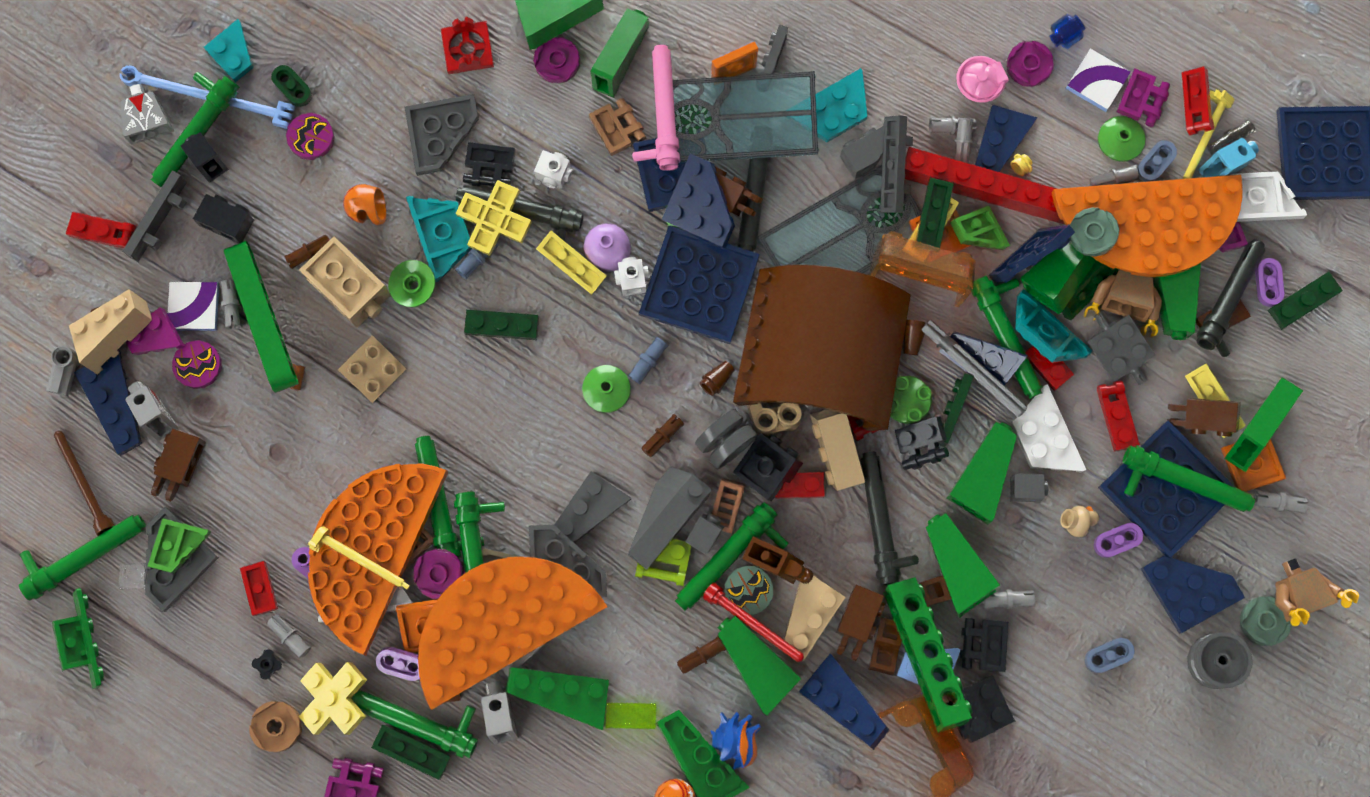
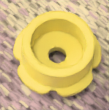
[1010,154,1032,176]

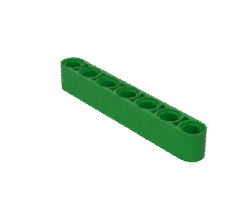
[224,241,299,393]

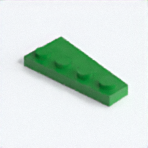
[506,667,609,730]
[656,710,750,797]

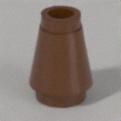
[904,320,926,356]
[700,361,735,396]

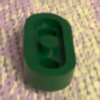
[271,65,312,107]

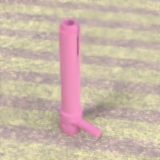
[632,45,680,171]

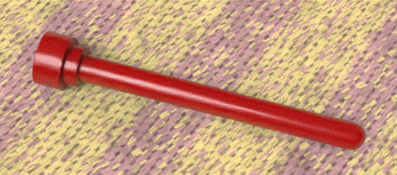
[703,583,804,662]

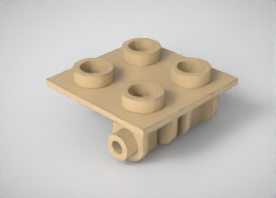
[338,335,406,403]

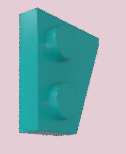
[204,19,253,83]

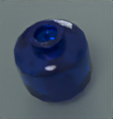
[1049,14,1086,49]

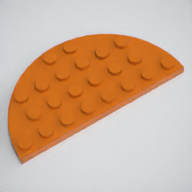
[1052,175,1242,277]
[308,463,448,656]
[418,556,608,710]

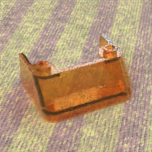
[869,231,976,307]
[877,691,974,797]

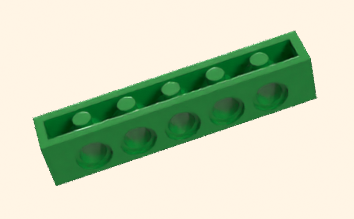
[883,577,972,733]

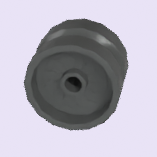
[695,408,758,470]
[1187,632,1253,689]

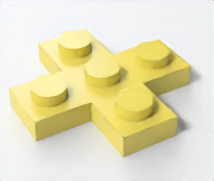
[456,180,532,256]
[299,662,367,735]

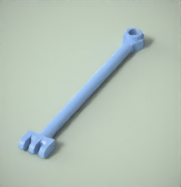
[119,65,295,129]

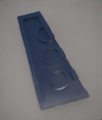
[74,349,142,456]
[799,653,889,750]

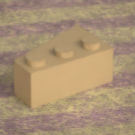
[69,289,152,375]
[810,409,865,491]
[784,576,846,660]

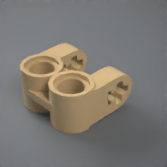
[747,402,802,437]

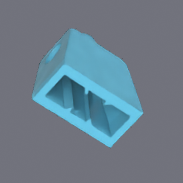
[1198,138,1259,177]

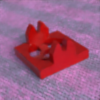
[441,17,494,74]

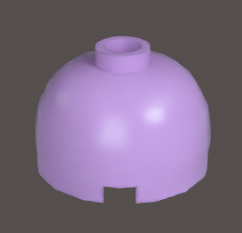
[583,223,631,273]

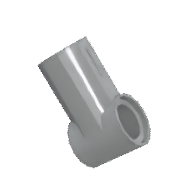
[46,346,80,396]

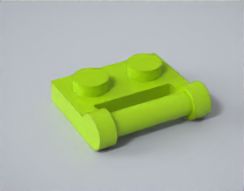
[635,539,692,586]

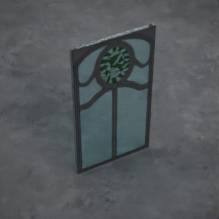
[673,71,819,163]
[757,165,922,274]

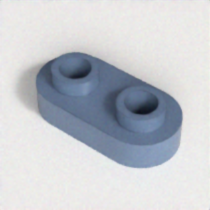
[1137,140,1177,182]
[1085,638,1135,673]

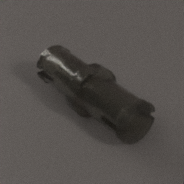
[1207,120,1256,156]

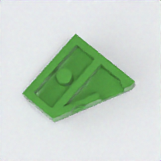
[950,206,1010,250]
[147,518,211,573]

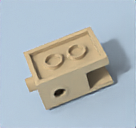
[299,237,391,328]

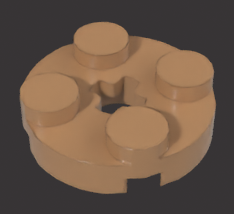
[249,701,302,752]

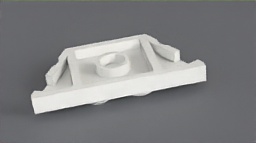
[1230,172,1307,222]
[1011,384,1086,472]

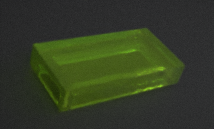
[605,703,656,729]

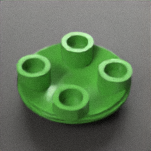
[890,376,932,424]

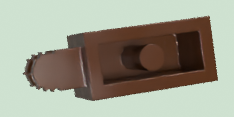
[715,167,763,217]
[1167,398,1241,437]
[151,428,206,502]
[742,537,813,584]
[836,585,886,661]

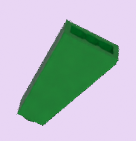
[515,0,604,50]
[590,8,649,98]
[1020,238,1096,314]
[1153,263,1201,340]
[1224,377,1303,472]
[946,422,1017,525]
[926,513,1000,618]
[717,616,801,716]

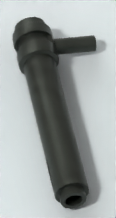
[737,126,796,252]
[456,186,584,241]
[1197,239,1265,357]
[860,451,919,585]

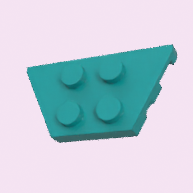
[785,68,868,142]
[406,196,472,282]
[1015,289,1092,362]

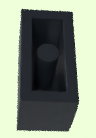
[180,132,229,183]
[193,194,254,243]

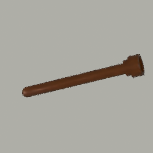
[54,431,115,536]

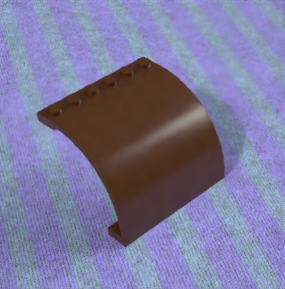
[733,265,911,431]

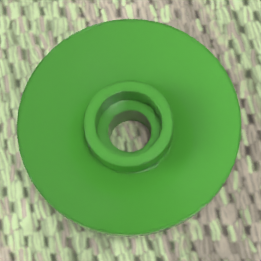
[1098,116,1145,162]
[388,260,436,307]
[582,365,631,413]

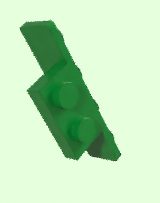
[52,588,104,690]

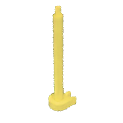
[1183,90,1235,179]
[308,526,410,590]

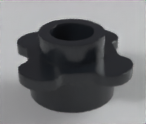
[252,649,282,680]

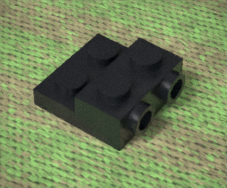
[733,433,803,502]
[946,675,1015,743]

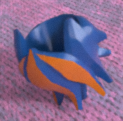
[710,712,761,770]

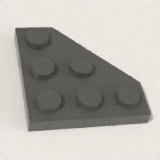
[405,94,479,176]
[145,507,218,612]
[529,524,607,597]

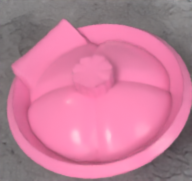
[956,56,1009,103]

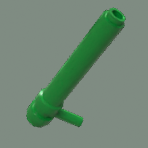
[151,72,240,188]
[970,276,1043,399]
[415,436,484,560]
[1122,445,1255,512]
[454,492,505,573]
[675,502,789,611]
[19,514,146,601]
[351,689,478,758]

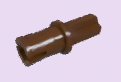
[284,235,330,269]
[642,414,684,457]
[677,637,726,674]

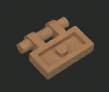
[589,98,646,156]

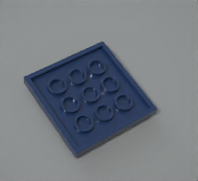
[1276,106,1370,200]
[639,225,760,344]
[1098,421,1236,558]

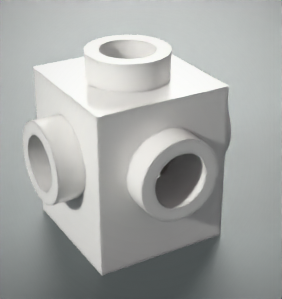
[534,150,573,188]
[614,257,649,296]

